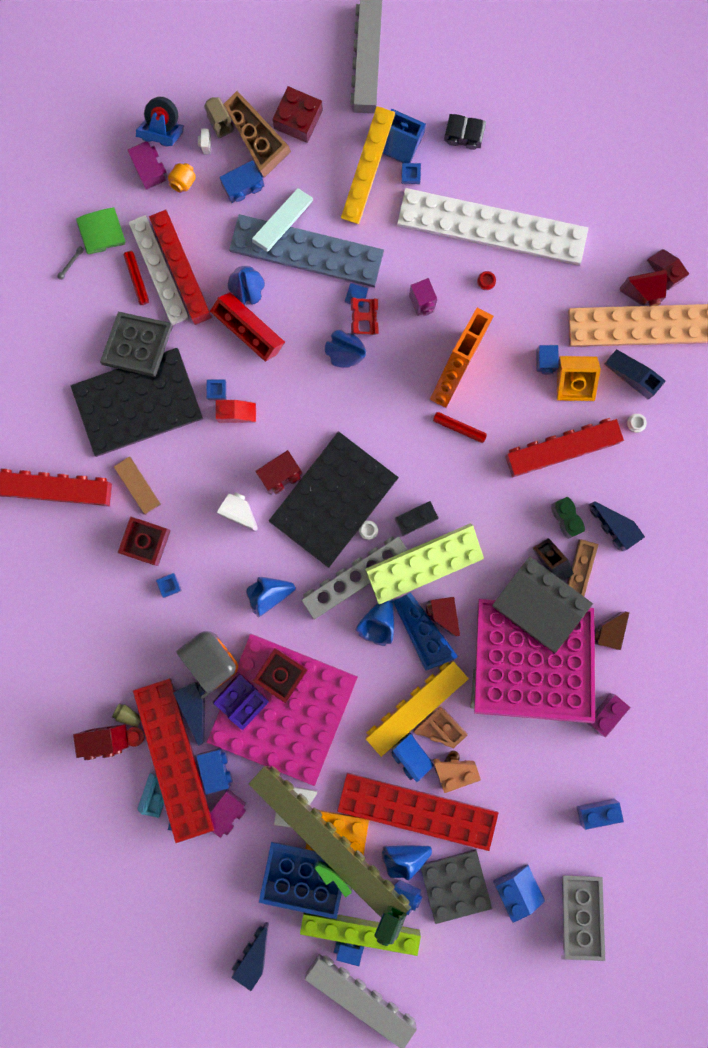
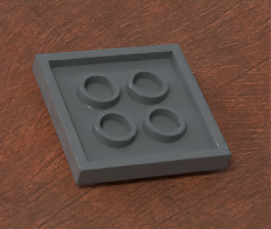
[100,311,173,377]
[421,849,492,924]

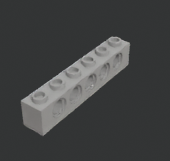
[302,536,407,620]

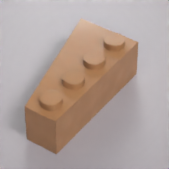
[224,91,291,178]

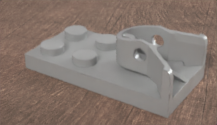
[561,875,605,961]

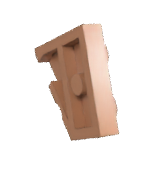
[414,706,468,749]
[433,759,481,793]

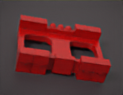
[351,298,379,335]

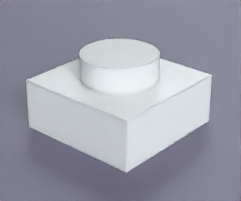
[198,129,211,154]

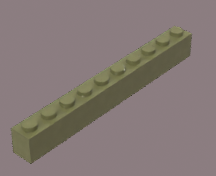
[249,766,411,917]

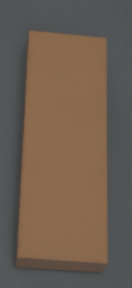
[114,456,161,515]
[567,539,599,596]

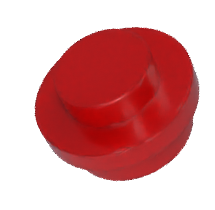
[477,271,496,290]
[127,727,144,747]

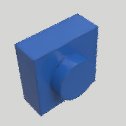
[401,163,421,184]
[345,283,368,308]
[207,379,226,400]
[156,573,182,598]

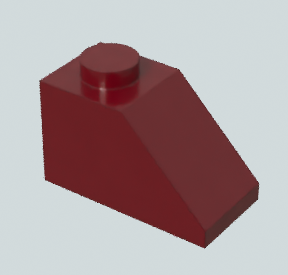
[647,249,689,290]

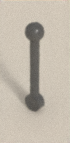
[57,246,84,280]

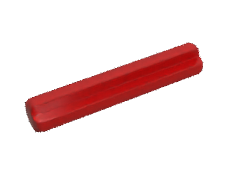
[123,251,149,305]
[433,412,487,443]

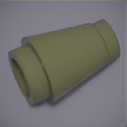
[112,703,141,727]

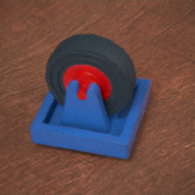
[136,97,184,146]

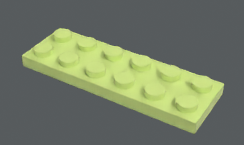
[365,523,484,605]

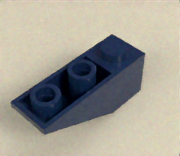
[605,349,666,400]
[589,501,645,551]
[231,922,269,991]

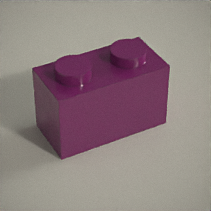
[128,141,167,190]
[409,278,437,316]
[587,693,631,738]
[210,789,246,838]

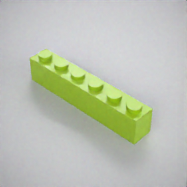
[300,913,421,956]

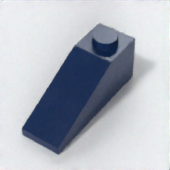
[173,681,205,746]

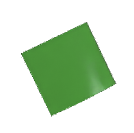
[76,207,126,254]
[315,861,352,898]

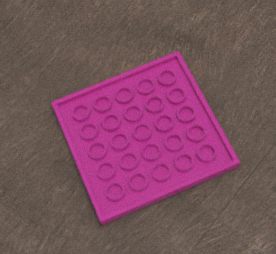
[474,599,595,723]
[207,634,358,786]

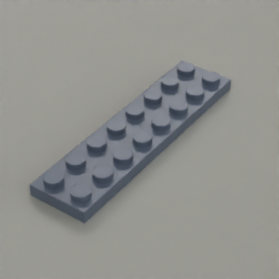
[229,214,384,287]

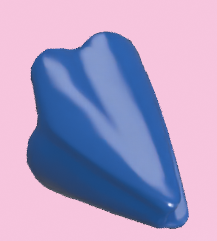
[228,266,265,305]
[325,330,366,368]
[246,577,296,617]
[356,599,394,646]
[382,845,432,881]

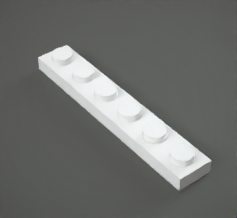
[129,215,189,325]

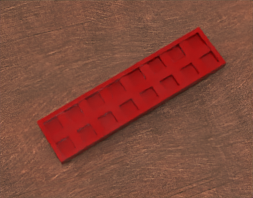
[133,678,215,843]
[337,773,499,851]

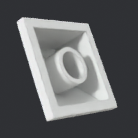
[217,492,258,531]

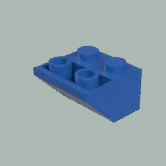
[382,108,426,163]
[391,732,434,783]

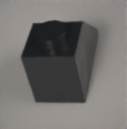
[533,538,574,581]

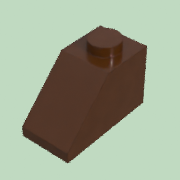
[594,611,630,650]

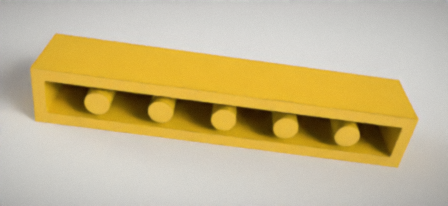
[366,661,469,757]

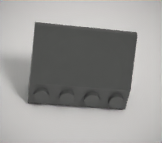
[492,556,593,654]

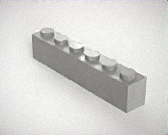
[350,0,382,113]
[305,954,417,1048]

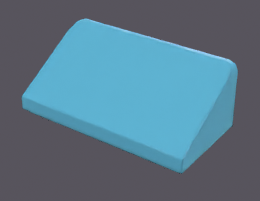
[137,773,164,818]

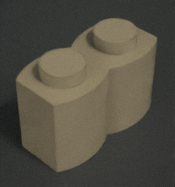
[204,97,233,138]

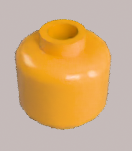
[168,163,196,193]

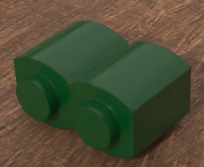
[551,497,585,539]
[374,906,407,946]

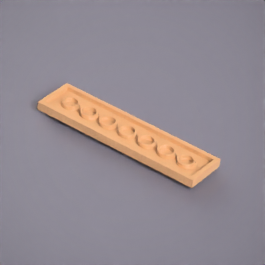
[568,304,708,347]

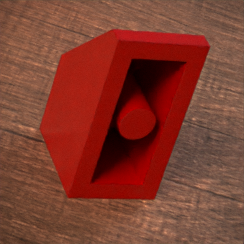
[216,400,256,423]

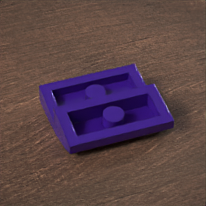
[213,673,269,731]

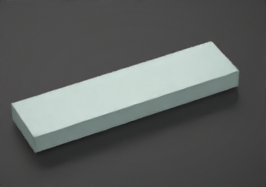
[252,188,313,252]

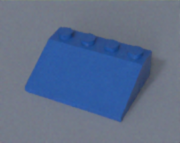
[258,842,342,919]

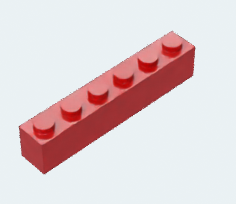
[149,209,212,325]
[505,418,624,478]
[0,469,112,506]

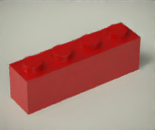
[210,292,285,362]

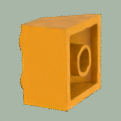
[557,356,601,401]

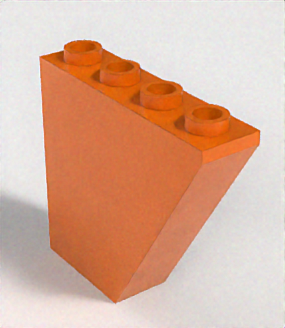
[430,307,494,408]

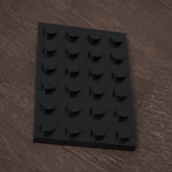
[70,348,203,457]
[269,431,399,568]

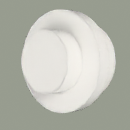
[627,414,647,433]
[359,521,378,540]

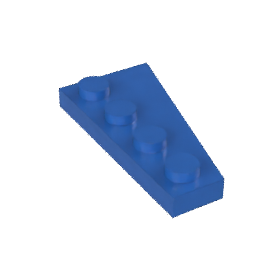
[393,593,458,671]

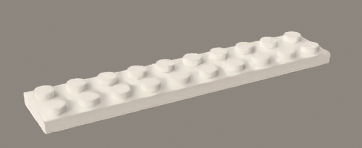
[397,188,589,266]

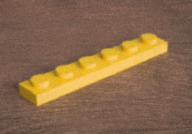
[341,106,395,224]

